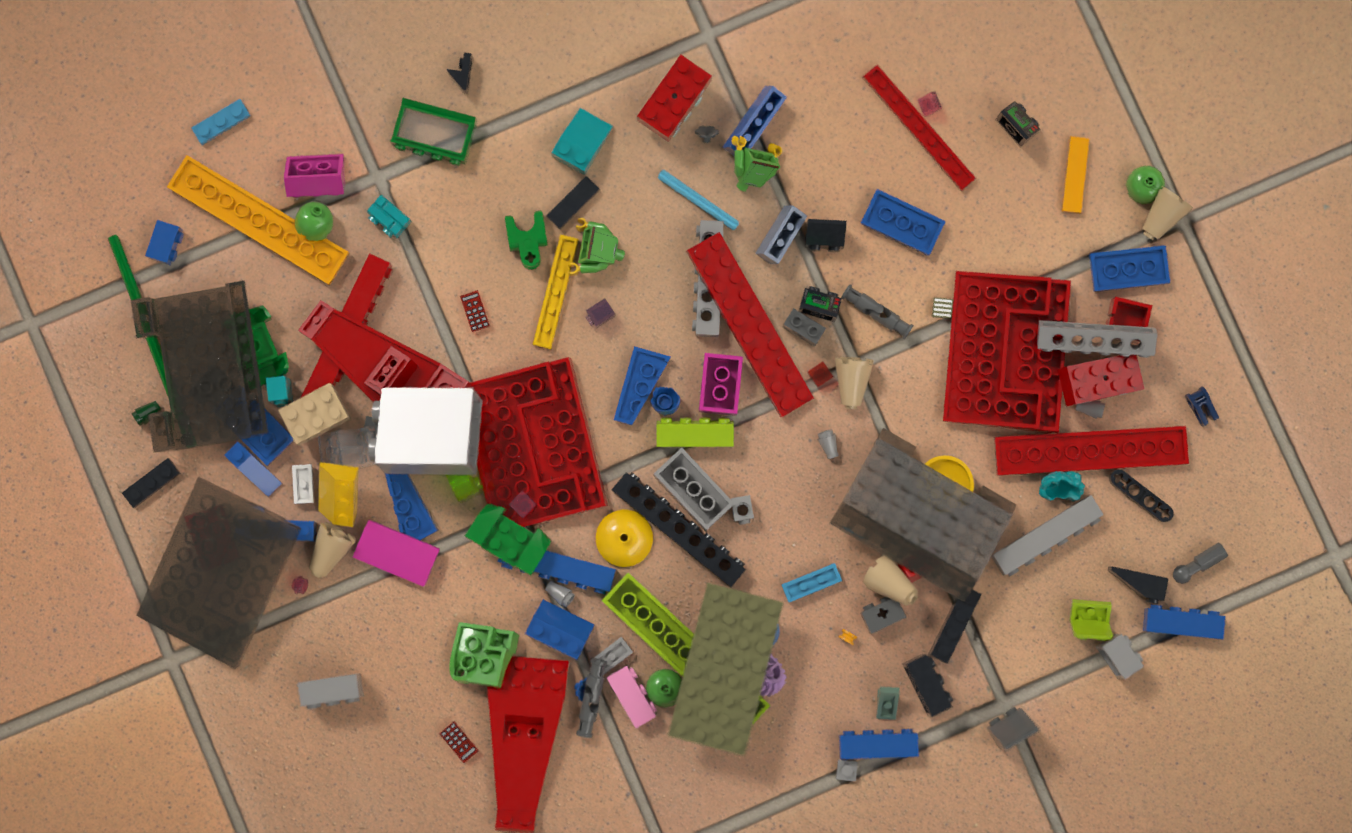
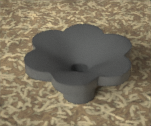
[695,126,719,143]

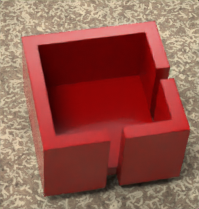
[1105,296,1153,344]

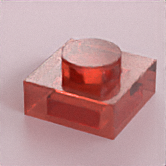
[807,361,834,388]

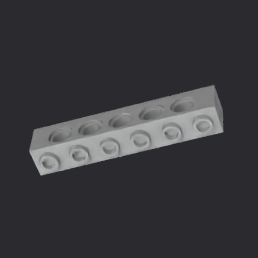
[692,220,724,337]
[1037,320,1157,358]

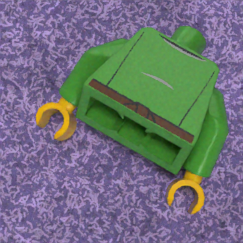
[731,136,782,192]
[568,218,625,276]

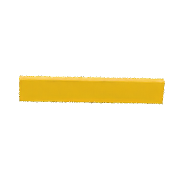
[532,234,579,350]

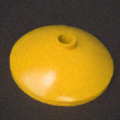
[916,455,974,513]
[595,509,653,567]

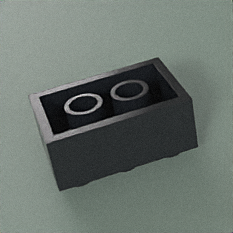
[902,654,954,717]

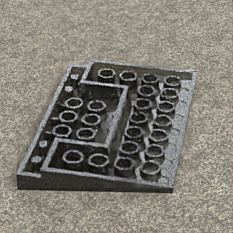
[136,477,302,669]

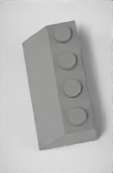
[653,448,735,532]

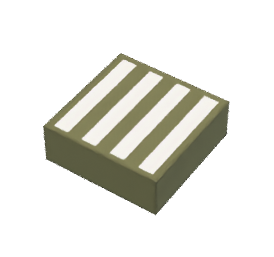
[932,297,953,319]

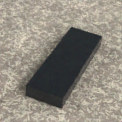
[546,176,600,230]

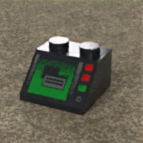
[995,101,1040,147]
[798,286,842,322]

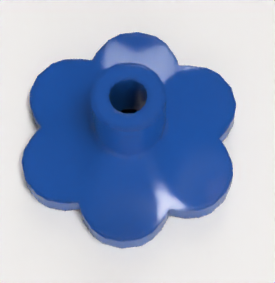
[574,677,587,701]

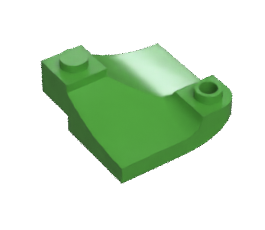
[449,622,520,688]

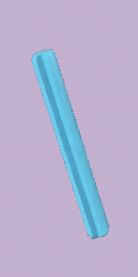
[658,170,739,230]

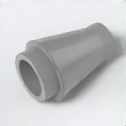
[1076,400,1105,419]
[817,429,839,459]
[545,581,575,607]

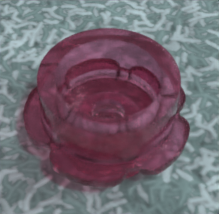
[292,576,308,594]

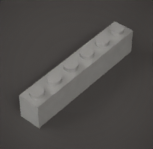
[991,495,1104,577]

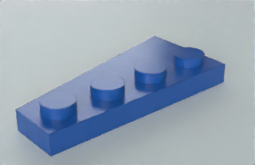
[614,346,671,425]
[385,474,439,541]

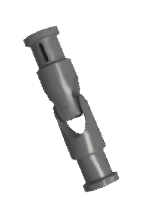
[841,284,914,340]
[576,658,607,738]

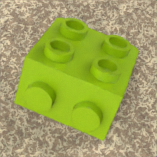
[1069,599,1113,641]

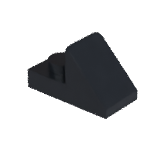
[446,52,473,94]

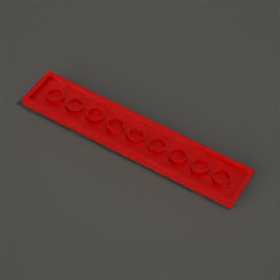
[686,232,814,418]
[994,426,1189,476]

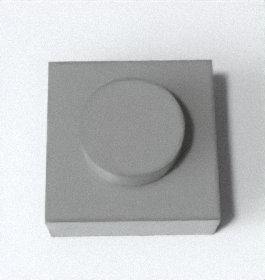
[836,759,858,781]

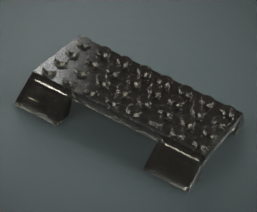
[131,280,268,453]
[829,428,1016,601]

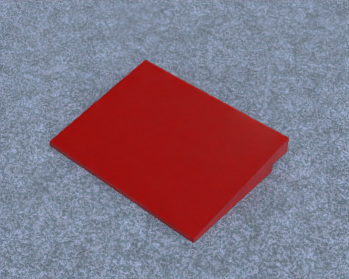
[943,271,1071,433]
[469,357,608,527]

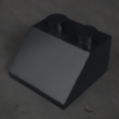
[805,219,847,252]

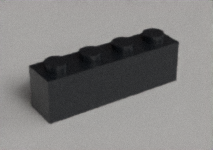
[928,585,982,664]

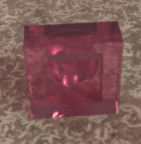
[917,91,942,117]
[509,491,537,518]

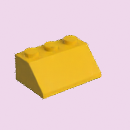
[318,462,359,527]

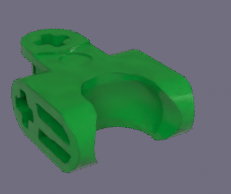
[505,210,548,270]

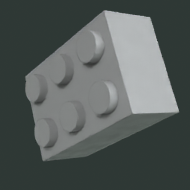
[298,673,364,709]

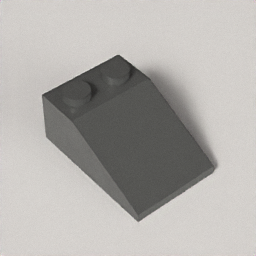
[987,707,1040,751]

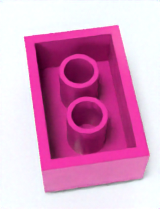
[699,353,743,416]

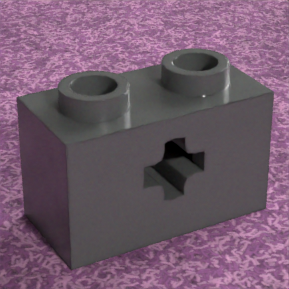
[783,308,826,347]
[860,597,906,634]

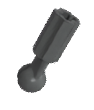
[1173,542,1228,584]

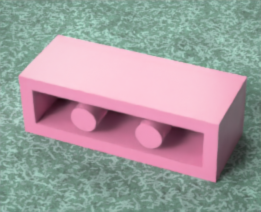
[607,666,657,728]

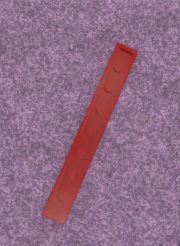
[863,64,976,191]

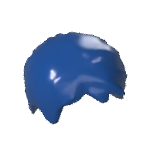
[651,387,680,416]

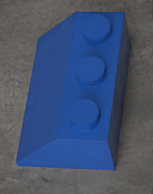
[525,599,594,660]

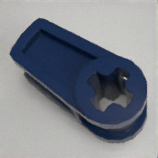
[1185,386,1219,427]

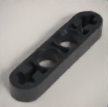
[1109,470,1174,522]

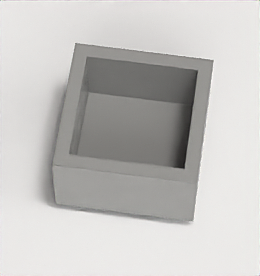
[1096,634,1144,680]

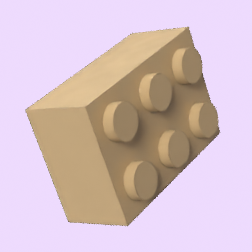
[279,383,351,446]

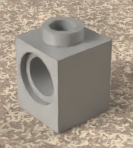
[731,495,754,525]

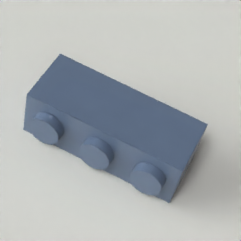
[755,205,807,264]

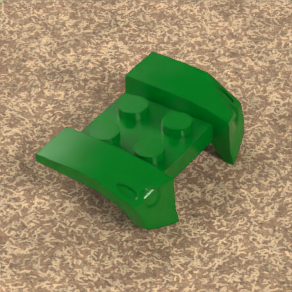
[223,305,289,390]
[465,504,551,576]

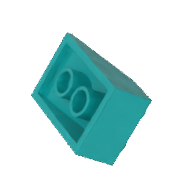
[551,108,613,175]

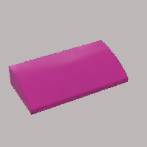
[353,519,440,587]

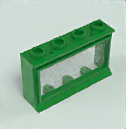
[390,97,477,166]

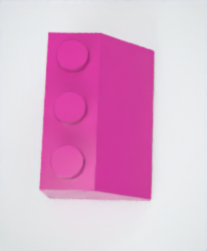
[284,154,345,198]

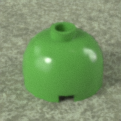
[1126,166,1165,204]
[295,202,333,241]
[646,669,682,708]

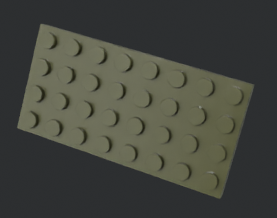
[668,583,784,756]

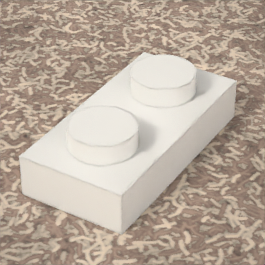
[292,464,314,504]

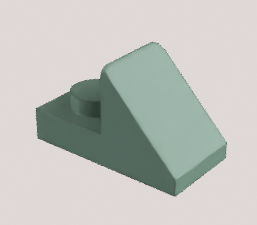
[876,687,900,720]

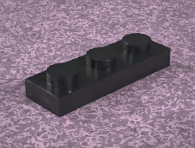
[122,458,181,508]

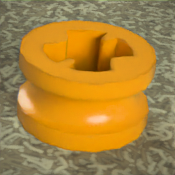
[838,629,858,645]

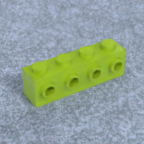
[657,417,734,447]

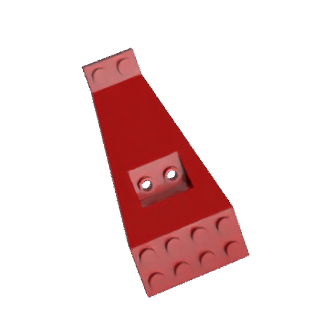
[298,300,472,403]
[487,656,569,833]

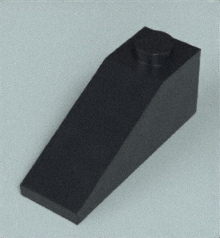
[1108,566,1169,604]

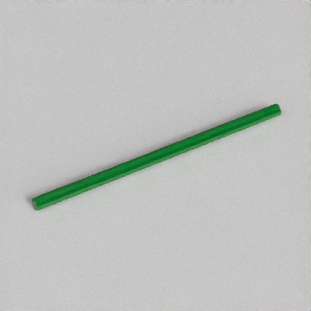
[108,235,198,448]

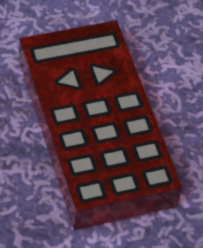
[460,290,490,333]
[439,721,479,763]

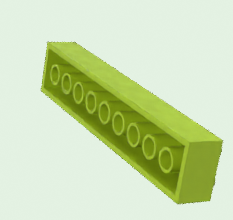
[602,573,771,725]

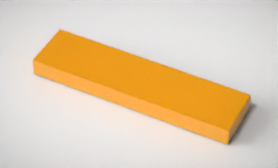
[1061,136,1090,214]

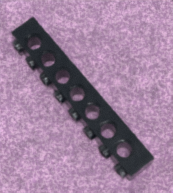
[612,472,746,587]

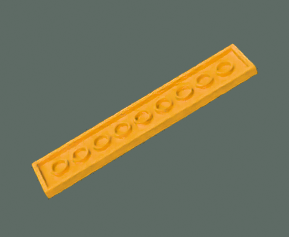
[167,155,350,285]

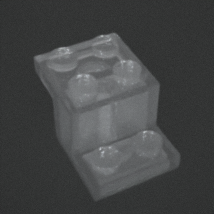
[318,426,377,469]

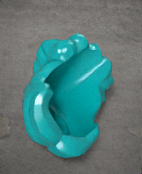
[1039,471,1085,502]

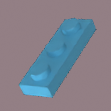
[191,99,251,145]
[781,563,842,603]

